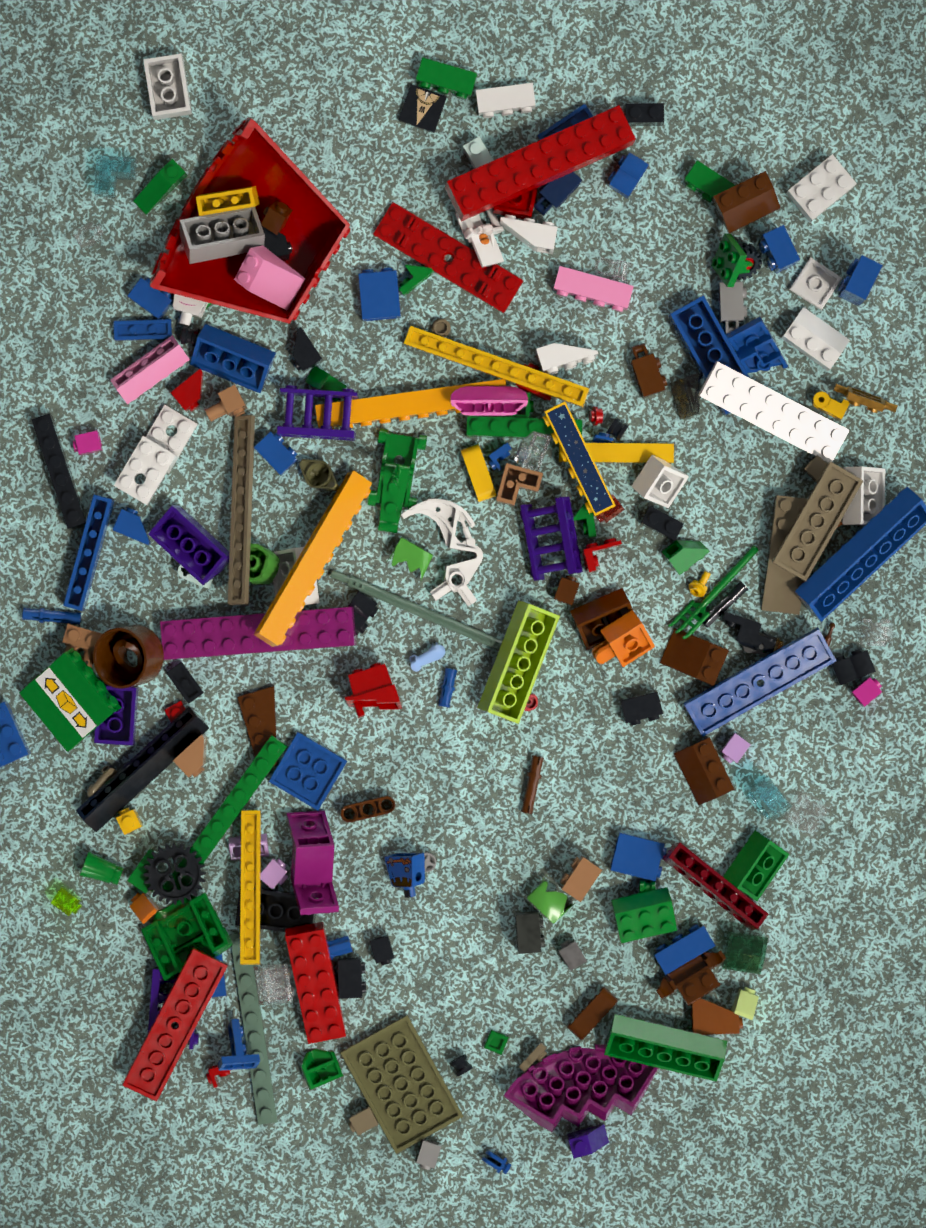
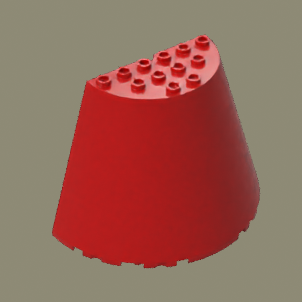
[149,118,351,324]

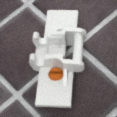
[455,208,504,267]

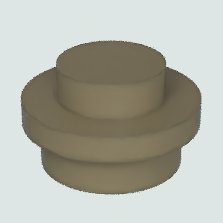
[432,319,451,337]

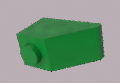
[127,848,154,894]

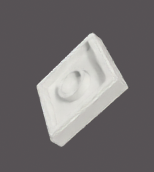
[789,257,842,310]

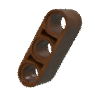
[341,796,396,823]
[567,987,619,1040]

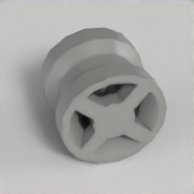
[424,852,436,872]

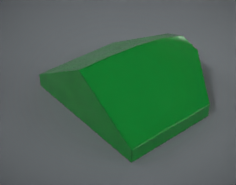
[300,1049,343,1090]

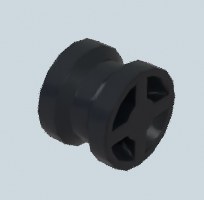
[181,326,199,346]
[606,417,629,441]
[449,1054,473,1077]

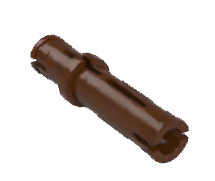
[520,755,544,814]

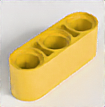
[461,444,497,502]

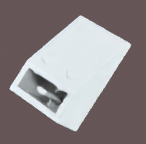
[500,215,558,254]
[535,343,598,375]

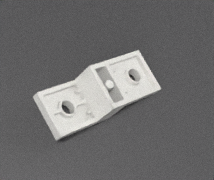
[114,405,198,506]

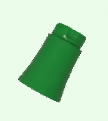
[80,851,123,885]

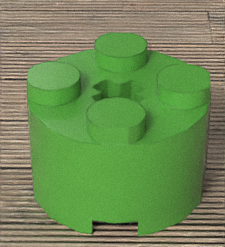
[249,543,280,585]

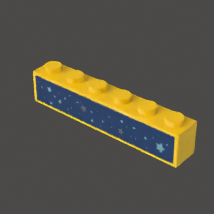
[543,401,616,516]

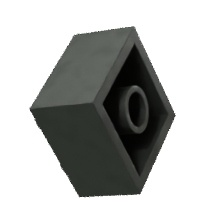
[515,911,545,954]

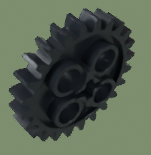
[143,842,206,905]

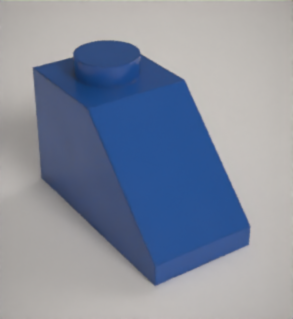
[113,507,151,546]

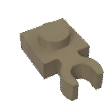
[519,1043,548,1072]

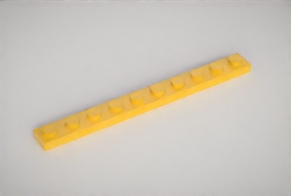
[404,326,590,407]

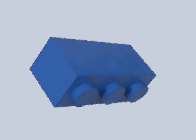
[653,924,715,975]

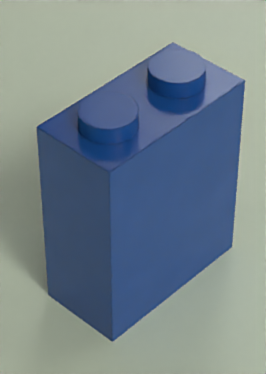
[358,268,401,321]
[610,832,667,881]

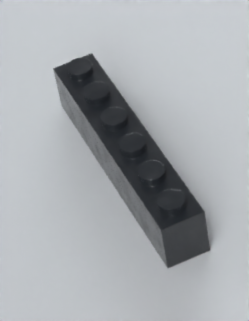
[31,413,87,530]

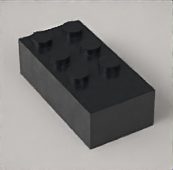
[235,887,318,932]

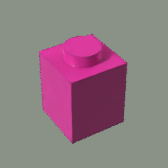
[73,431,103,455]
[851,677,882,707]

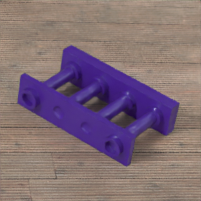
[277,385,358,441]
[520,497,583,581]
[148,967,199,1049]

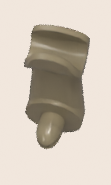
[87,766,118,798]

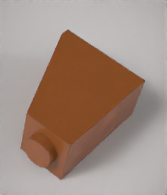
[691,998,743,1035]

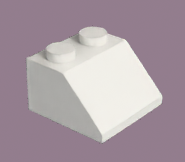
[631,455,689,508]

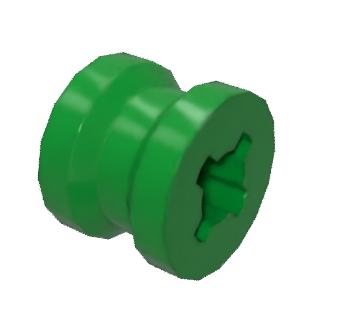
[639,880,655,893]

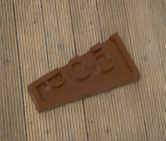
[237,686,278,766]

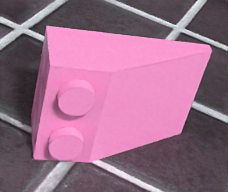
[234,245,305,310]

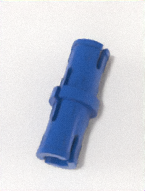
[438,668,457,708]

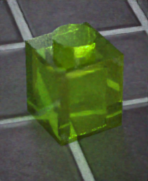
[50,886,82,916]

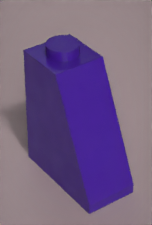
[567,1124,609,1159]

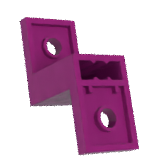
[286,810,339,915]

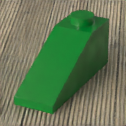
[133,159,188,215]

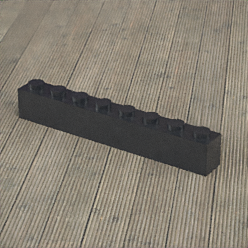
[76,706,209,832]

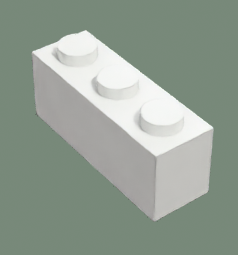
[476,83,536,118]

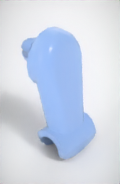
[409,642,445,672]

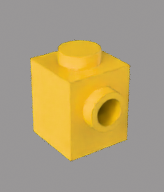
[116,807,143,835]

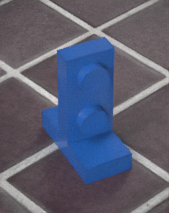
[218,1019,260,1071]

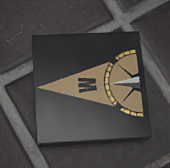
[398,84,447,134]

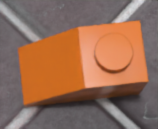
[129,892,160,924]

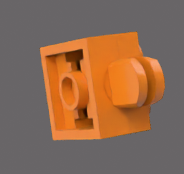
[592,610,655,667]

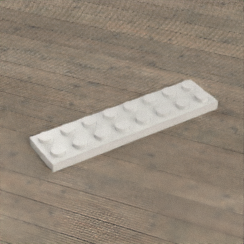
[698,361,849,462]

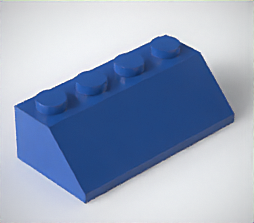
[190,324,276,393]

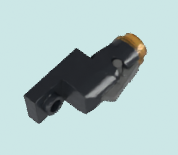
[722,612,784,655]

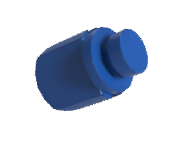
[481,1149,512,1174]

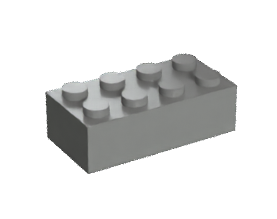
[180,207,265,264]

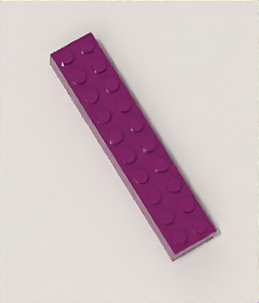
[160,607,357,660]

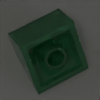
[723,931,768,974]

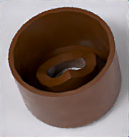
[93,625,164,689]

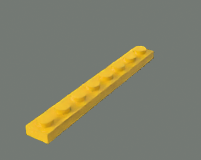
[240,810,261,965]

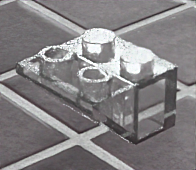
[253,963,294,1005]

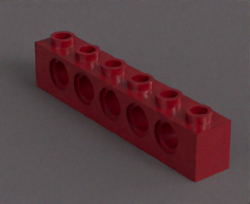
[662,842,769,930]

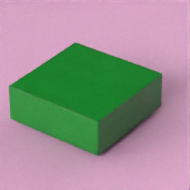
[484,1030,509,1055]

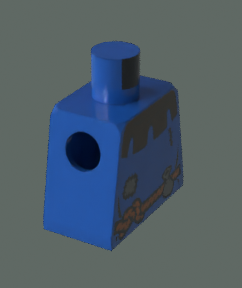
[384,853,425,898]

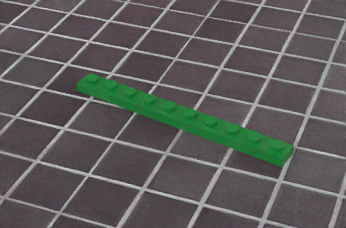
[163,735,287,890]

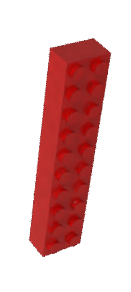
[445,105,636,222]

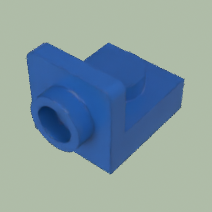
[488,442,512,472]

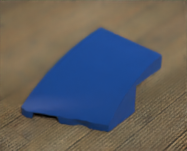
[726,317,789,373]

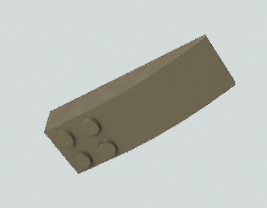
[761,495,807,615]

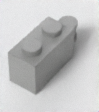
[718,282,747,334]

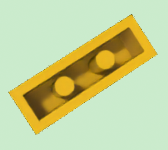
[196,185,259,216]

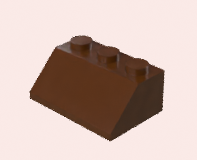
[712,171,780,234]
[570,588,633,650]
[674,737,735,805]

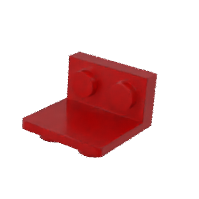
[582,538,622,573]

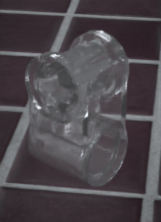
[593,258,632,283]

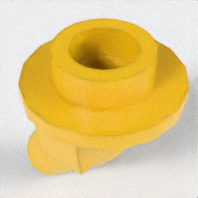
[689,571,711,597]

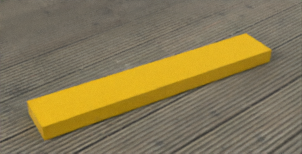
[559,443,674,463]

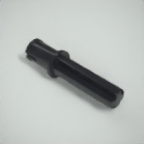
[702,581,749,627]

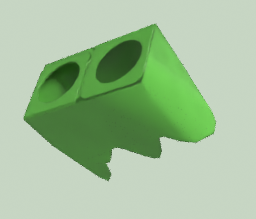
[387,537,433,580]
[527,875,575,924]

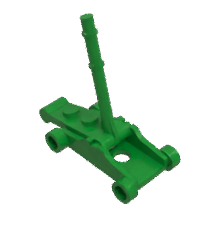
[368,428,427,533]

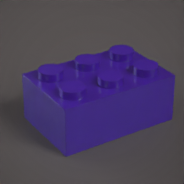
[94,686,139,745]

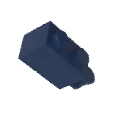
[534,172,582,216]

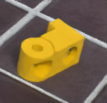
[812,391,850,421]

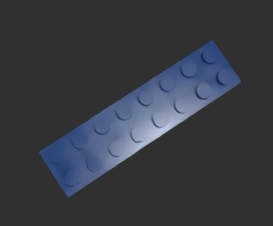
[795,487,926,622]

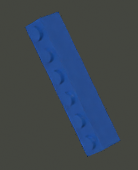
[63,495,114,611]

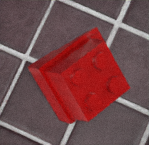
[345,663,402,718]

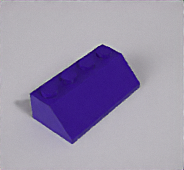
[148,505,230,585]

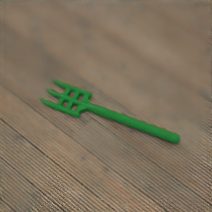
[668,546,758,639]

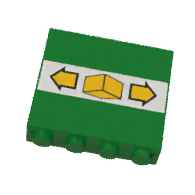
[19,648,121,752]

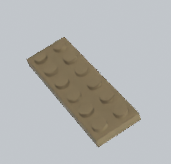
[772,461,863,581]

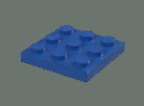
[269,732,347,811]

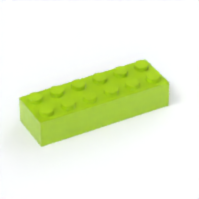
[477,600,560,724]

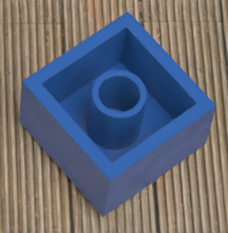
[758,225,800,274]

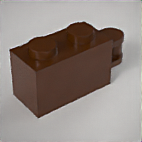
[631,343,667,398]

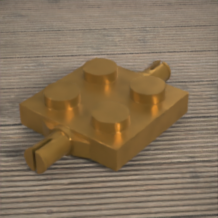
[833,383,898,413]

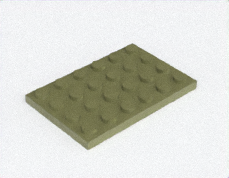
[340,1015,464,1154]

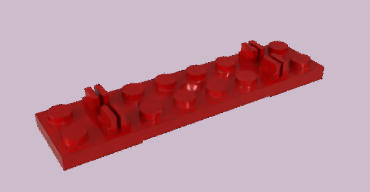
[373,202,524,314]
[122,948,228,1102]

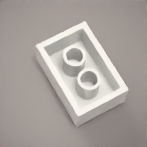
[143,54,192,120]
[786,154,857,223]

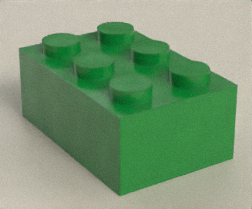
[611,887,677,943]

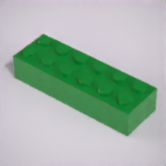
[604,1014,727,1082]

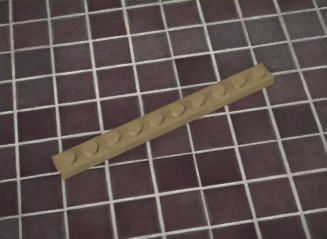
[228,415,255,605]

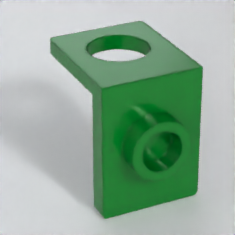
[506,392,534,418]

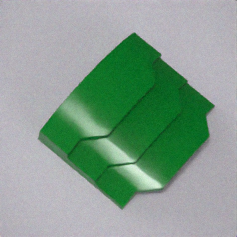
[141,893,233,981]

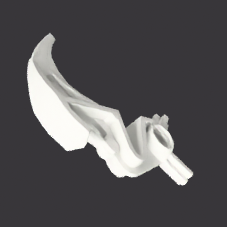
[401,499,483,607]

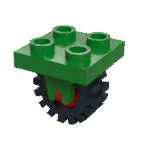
[711,233,762,287]

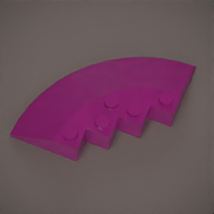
[504,1044,659,1132]

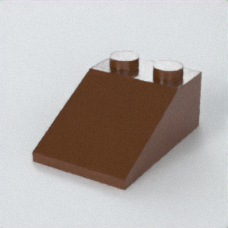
[660,628,729,686]

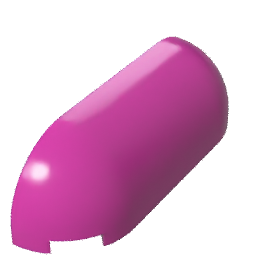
[451,386,528,416]

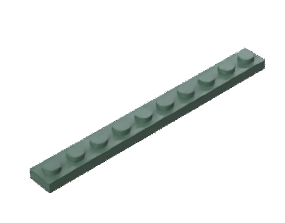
[230,933,278,1125]

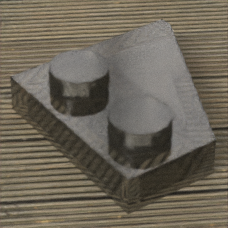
[669,372,703,420]

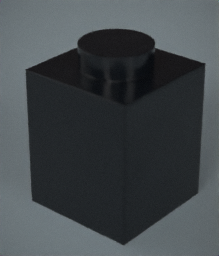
[370,935,395,966]

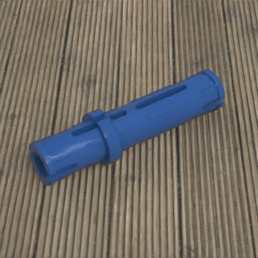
[22,608,81,625]

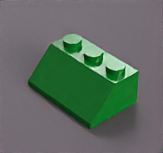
[723,830,790,901]

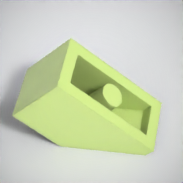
[731,987,759,1020]

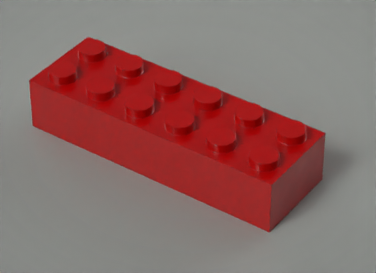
[285,922,346,1044]

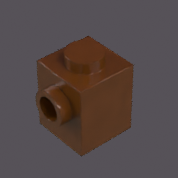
[261,200,293,235]

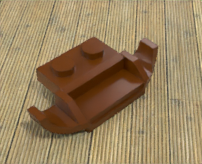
[656,950,726,1006]

